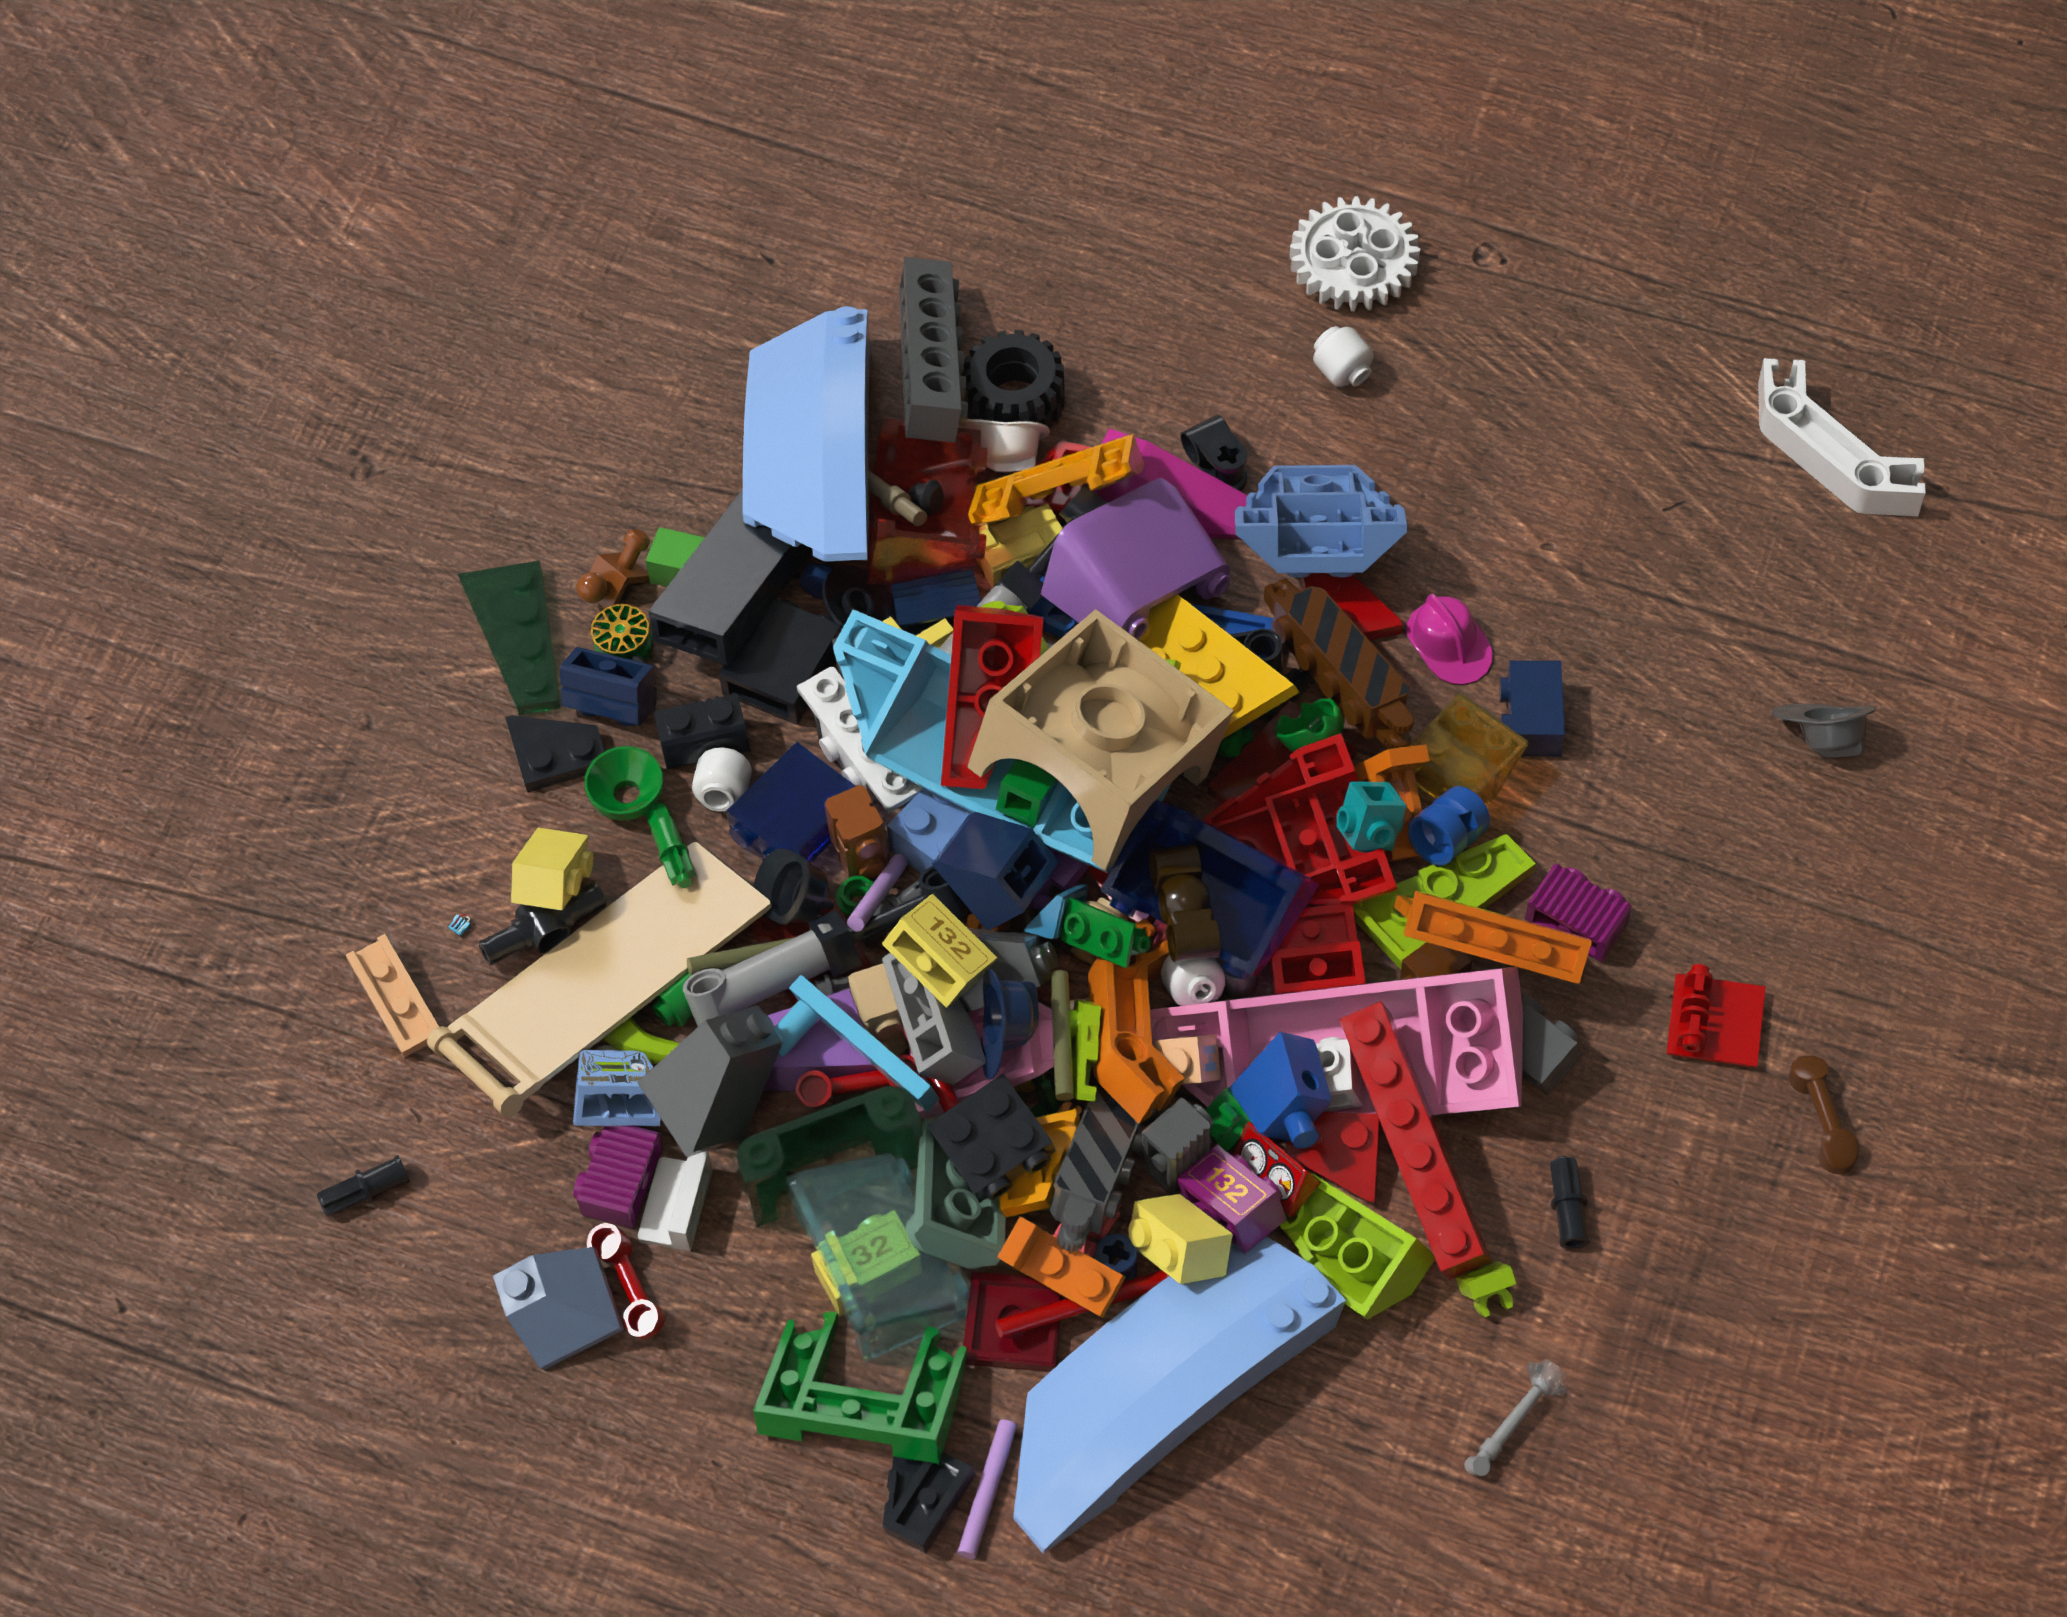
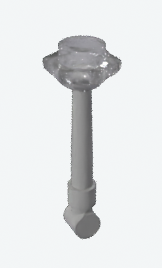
[1465,1359,1568,1476]

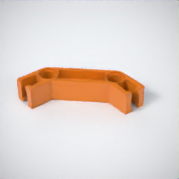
[1088,918,1185,1124]

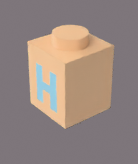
[1155,1034,1221,1084]

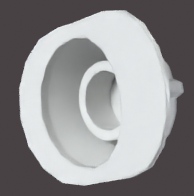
[957,419,1050,473]

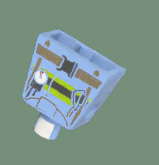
[573,1045,661,1126]

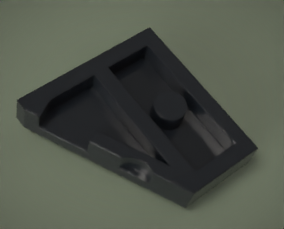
[505,715,605,793]
[882,1452,976,1554]

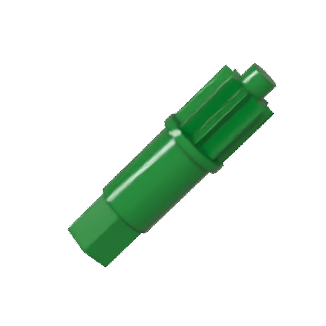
[645,803,696,888]

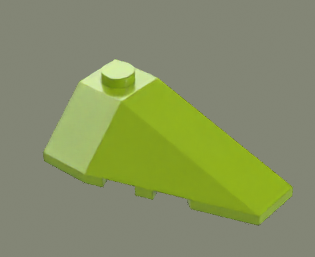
[1279,1172,1435,1319]

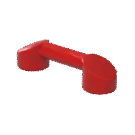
[796,1055,922,1108]
[587,1223,666,1339]

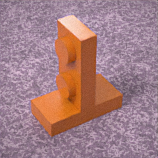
[1353,744,1430,862]
[997,1216,1126,1318]

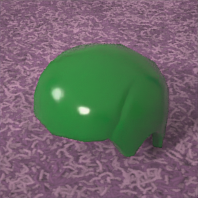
[1274,698,1345,752]

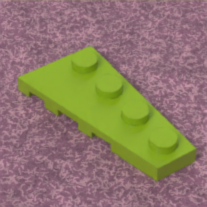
[1353,834,1536,970]

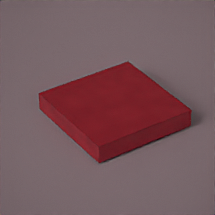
[963,1272,1063,1372]

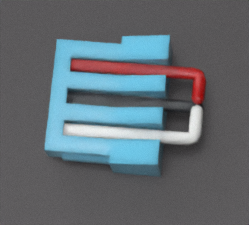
[448,914,471,936]

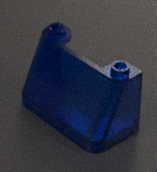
[1100,798,1319,980]

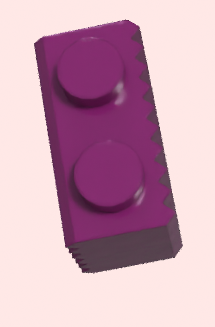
[1525,864,1632,962]
[573,1126,663,1229]

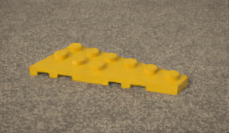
[1138,594,1299,739]

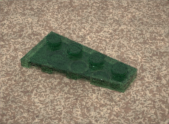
[458,560,561,715]

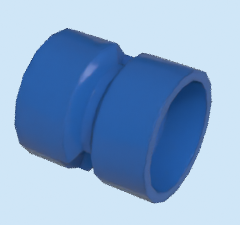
[1408,786,1490,866]

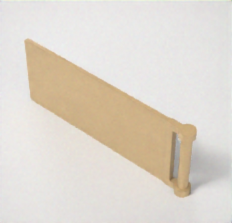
[427,842,772,1117]

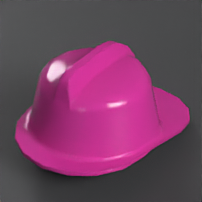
[1406,594,1492,685]

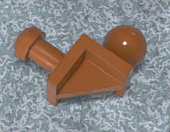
[576,529,650,608]

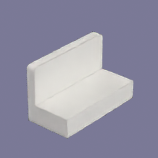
[638,1151,713,1252]

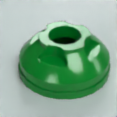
[584,746,663,821]

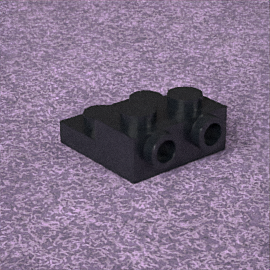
[927,1073,1056,1203]

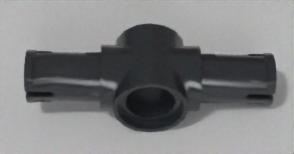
[478,882,606,966]

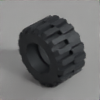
[962,330,1065,429]

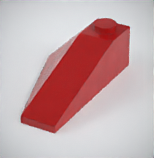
[941,605,1044,789]

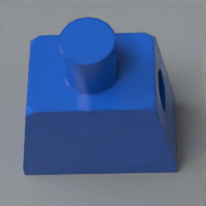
[1229,1031,1331,1149]

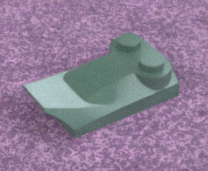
[906,1118,1006,1269]

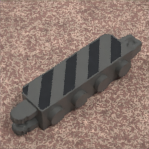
[1049,1081,1158,1252]

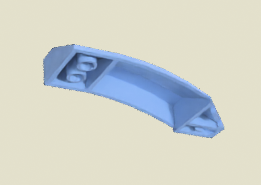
[743,307,871,562]
[1013,1236,1346,1554]

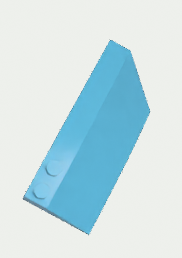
[833,610,1172,873]

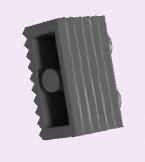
[1141,1098,1213,1195]

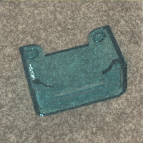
[785,1152,970,1362]

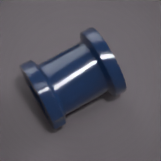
[1095,1233,1137,1282]

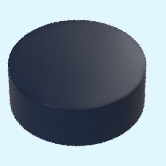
[799,563,833,600]

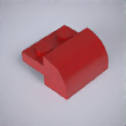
[1263,904,1366,995]

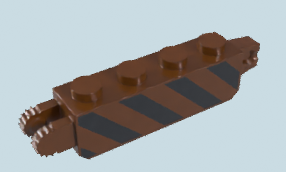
[1263,578,1414,749]

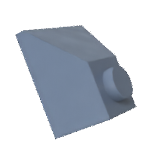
[493,1247,624,1370]

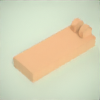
[346,934,439,1058]

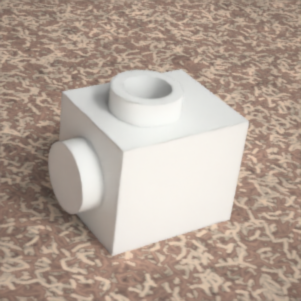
[1316,1037,1363,1112]

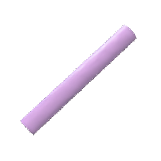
[847,854,908,932]
[957,1419,1017,1559]

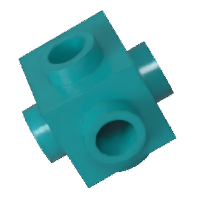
[1337,782,1407,853]

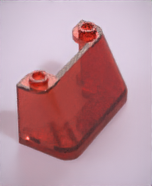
[867,418,988,587]

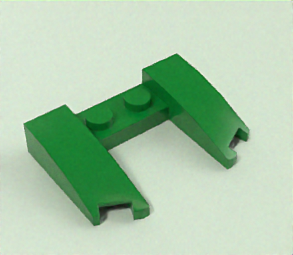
[753,1311,967,1464]

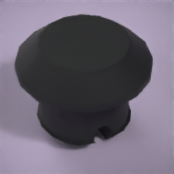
[908,479,944,517]

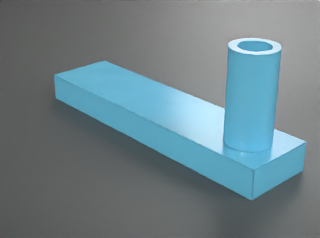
[774,975,940,1113]

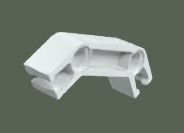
[1758,359,1925,516]

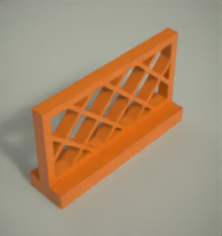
[1394,891,1592,984]

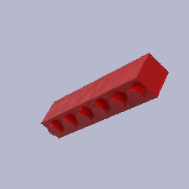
[1339,1001,1492,1280]

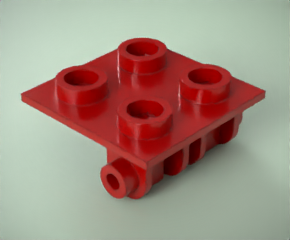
[1666,964,1766,1068]

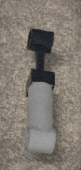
[939,483,1108,655]
[683,866,970,1027]

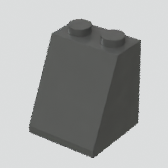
[958,928,1059,1013]
[637,1005,783,1157]

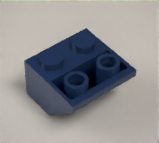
[932,811,1059,931]

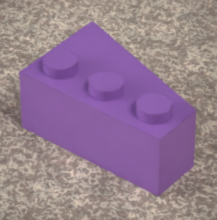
[763,989,878,1091]

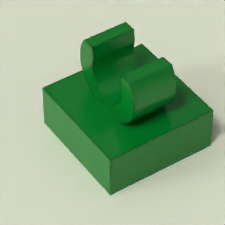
[1205,1087,1252,1152]

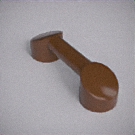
[1788,1055,1859,1175]

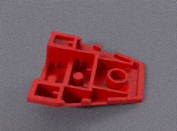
[1189,733,1398,908]

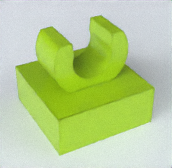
[1456,1261,1517,1317]

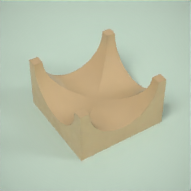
[967,609,1234,871]

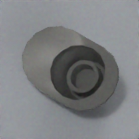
[1772,703,1876,758]

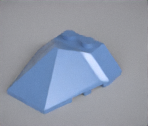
[1235,465,1407,578]

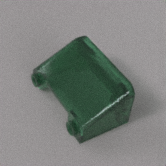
[731,1086,923,1227]

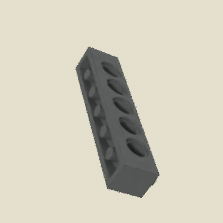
[898,257,968,442]

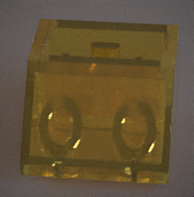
[1410,693,1528,807]

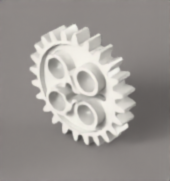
[1290,196,1420,311]

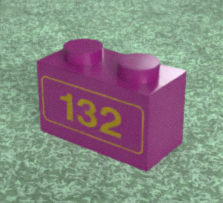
[1177,1145,1286,1254]

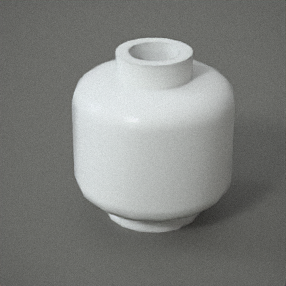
[1313,326,1374,387]
[692,747,752,812]
[1161,954,1225,1006]

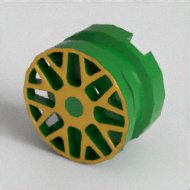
[591,604,653,662]

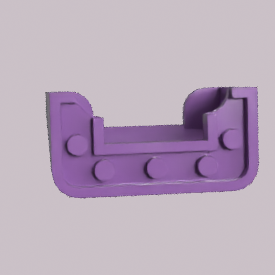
[1041,478,1231,640]

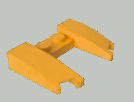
[968,434,1144,526]

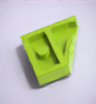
[1070,999,1101,1102]

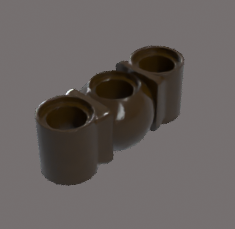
[1148,844,1221,963]

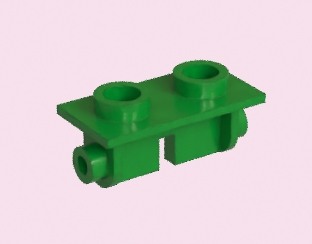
[1060,897,1151,968]

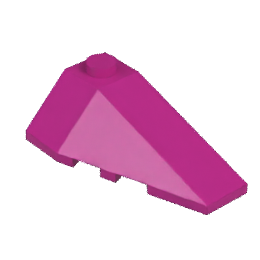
[1087,428,1248,540]

